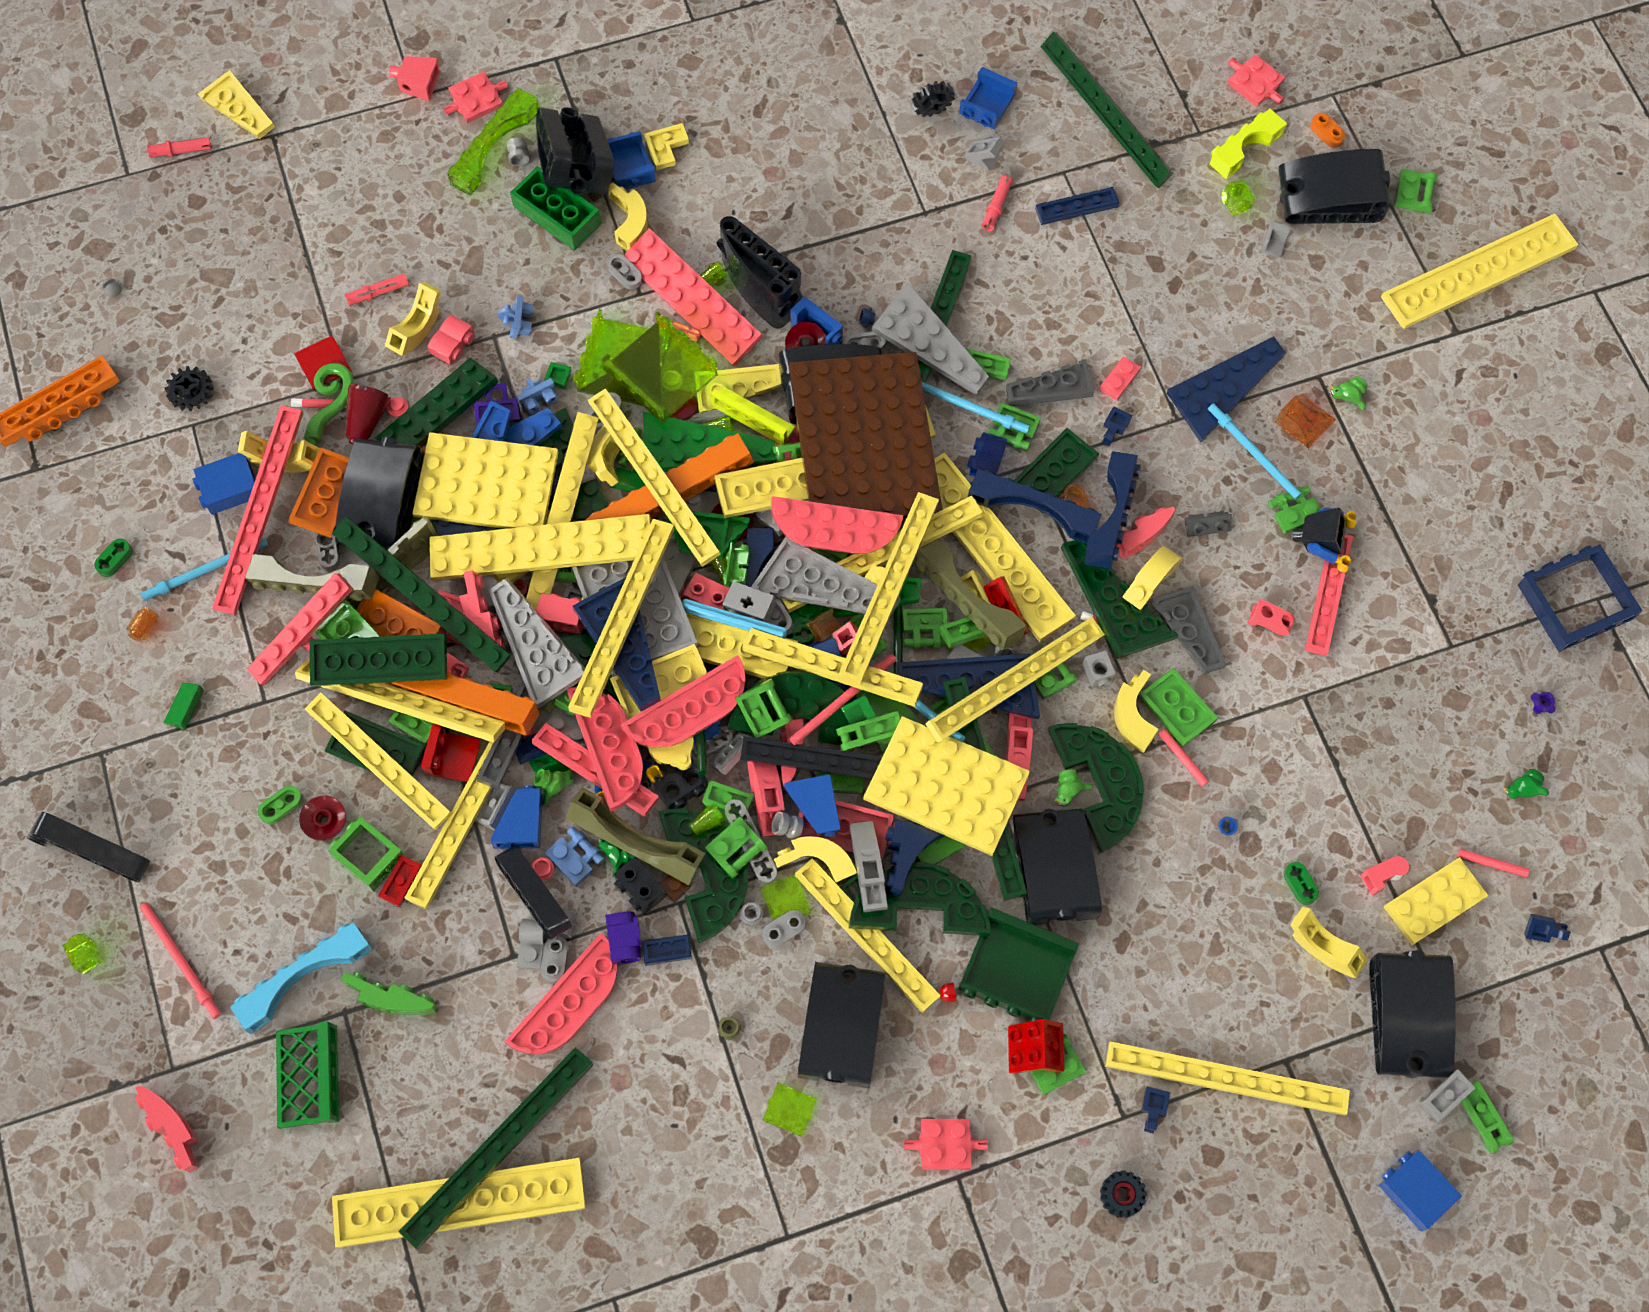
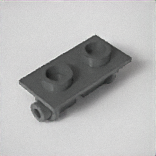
[1184,510,1232,537]

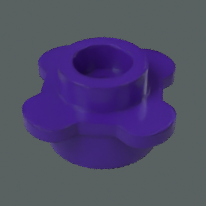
[1531,692,1556,714]

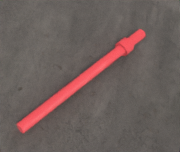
[789,654,897,745]
[140,902,222,1019]

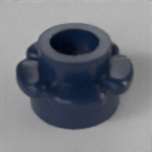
[859,307,875,327]

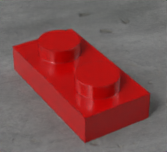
[378,855,422,908]

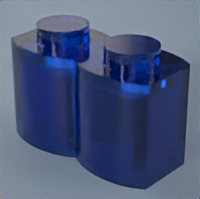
[967,432,1008,476]

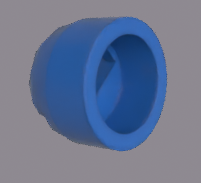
[1218,816,1238,835]

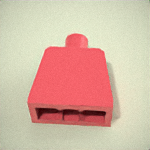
[389,56,440,101]

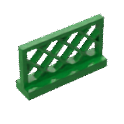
[276,1021,339,1129]

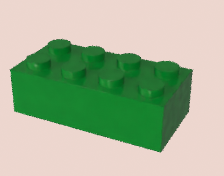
[510,166,602,251]

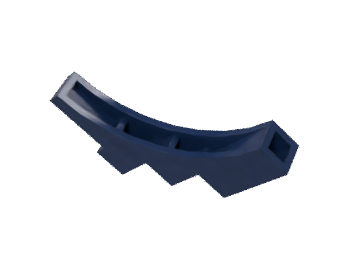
[885,820,1008,897]

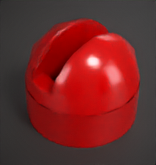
[939,982,957,1002]

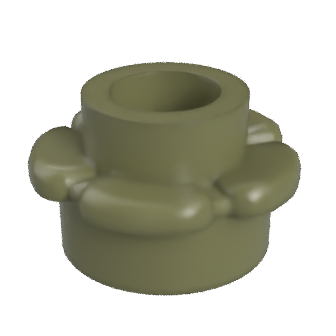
[718,1016,741,1040]

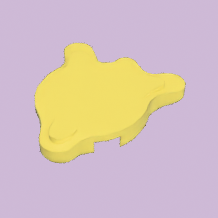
[636,737,694,770]

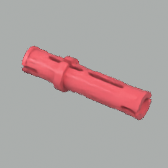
[147,137,212,158]
[981,175,1013,231]
[345,273,409,306]

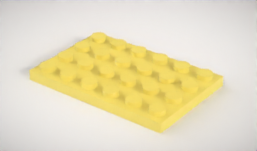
[412,432,559,529]
[863,716,1030,856]

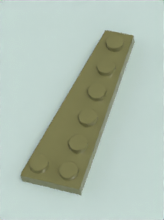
[340,516,438,609]

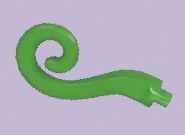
[304,363,354,446]

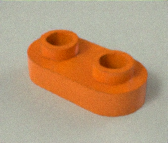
[1310,113,1346,148]

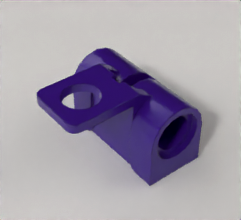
[474,383,521,425]
[605,911,642,965]

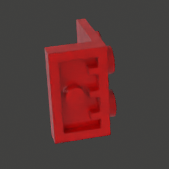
[421,724,481,782]
[1008,1019,1065,1074]

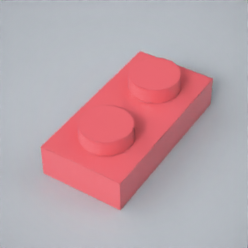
[1099,356,1141,401]

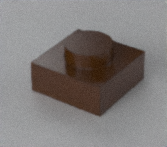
[659,875,691,903]

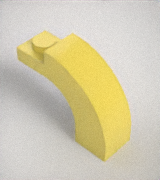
[608,183,648,251]
[385,281,441,356]
[587,422,634,487]
[238,431,320,473]
[1123,546,1184,610]
[1114,670,1158,754]
[774,836,857,882]
[1291,907,1368,979]

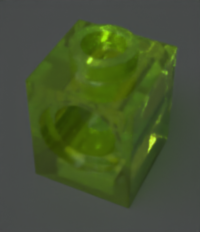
[1221,179,1255,217]
[62,933,103,974]

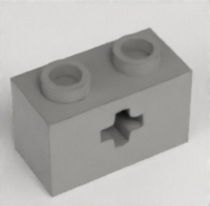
[722,581,776,623]

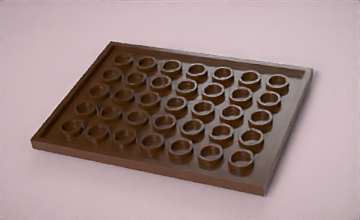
[789,352,943,518]

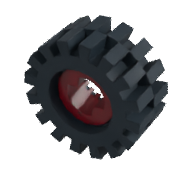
[1100,1170,1147,1218]

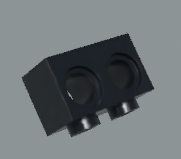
[654,759,708,809]

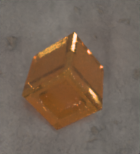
[806,608,840,642]

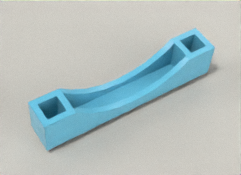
[230,922,373,1034]

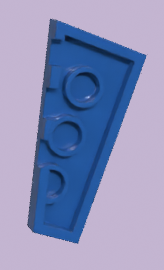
[471,401,512,442]
[504,408,563,446]

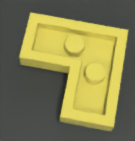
[644,123,689,171]

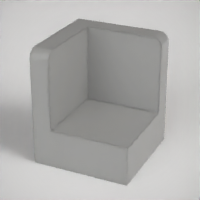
[1260,221,1290,258]

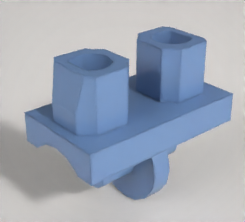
[498,295,533,339]
[517,378,558,415]

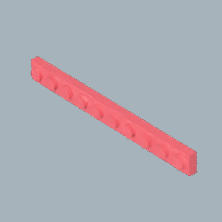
[212,405,304,616]

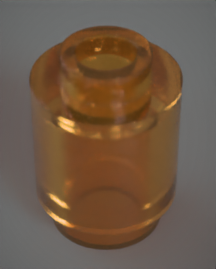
[126,607,159,642]

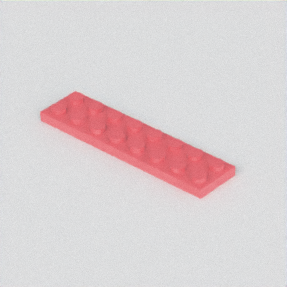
[624,228,763,367]

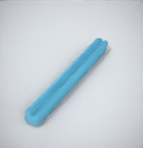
[682,599,787,639]

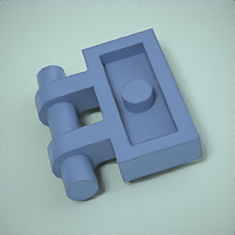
[544,826,605,887]

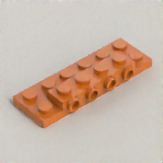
[0,355,120,448]

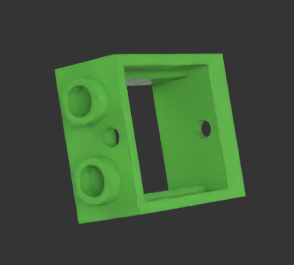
[328,816,406,891]

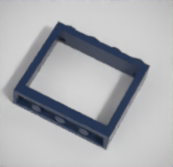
[1518,544,1643,652]

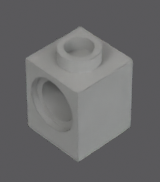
[1082,650,1116,688]

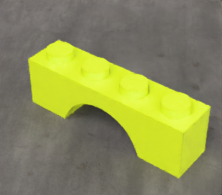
[1210,108,1287,180]

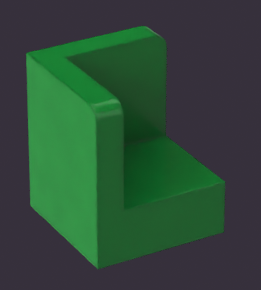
[841,694,876,724]

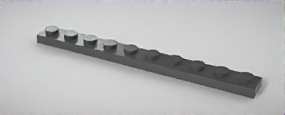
[476,586,583,790]

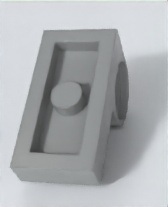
[517,919,547,971]
[1419,1069,1475,1122]

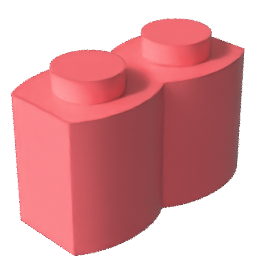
[427,314,474,365]

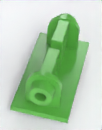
[723,542,751,588]

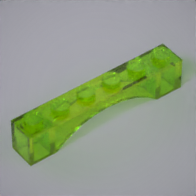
[447,88,539,196]

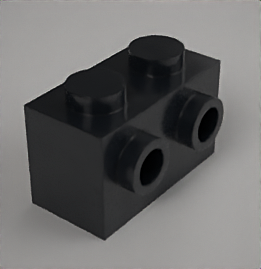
[613,857,666,915]

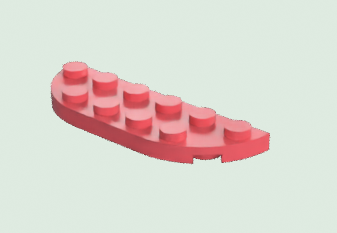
[771,496,903,554]
[620,655,745,748]
[567,687,643,812]
[504,933,617,1055]

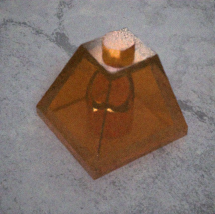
[1275,393,1336,449]

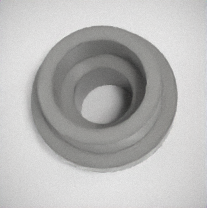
[740,902,763,926]

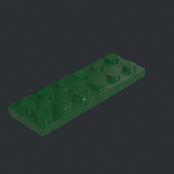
[375,357,499,448]
[309,633,447,686]

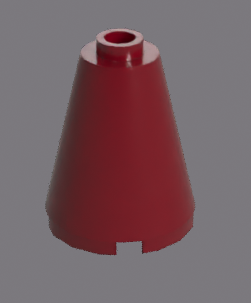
[345,384,391,445]

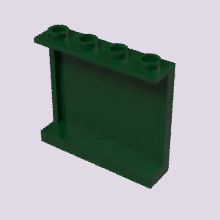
[958,907,1080,1022]

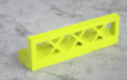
[711,386,795,444]

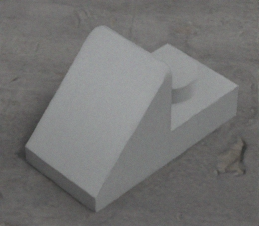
[963,137,1005,171]

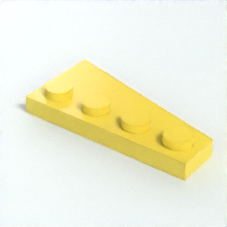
[198,70,275,139]
[695,364,781,413]

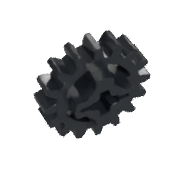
[911,81,955,117]
[164,366,214,411]

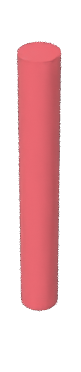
[1158,729,1209,787]
[1457,849,1529,877]

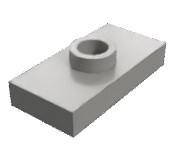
[710,732,752,775]

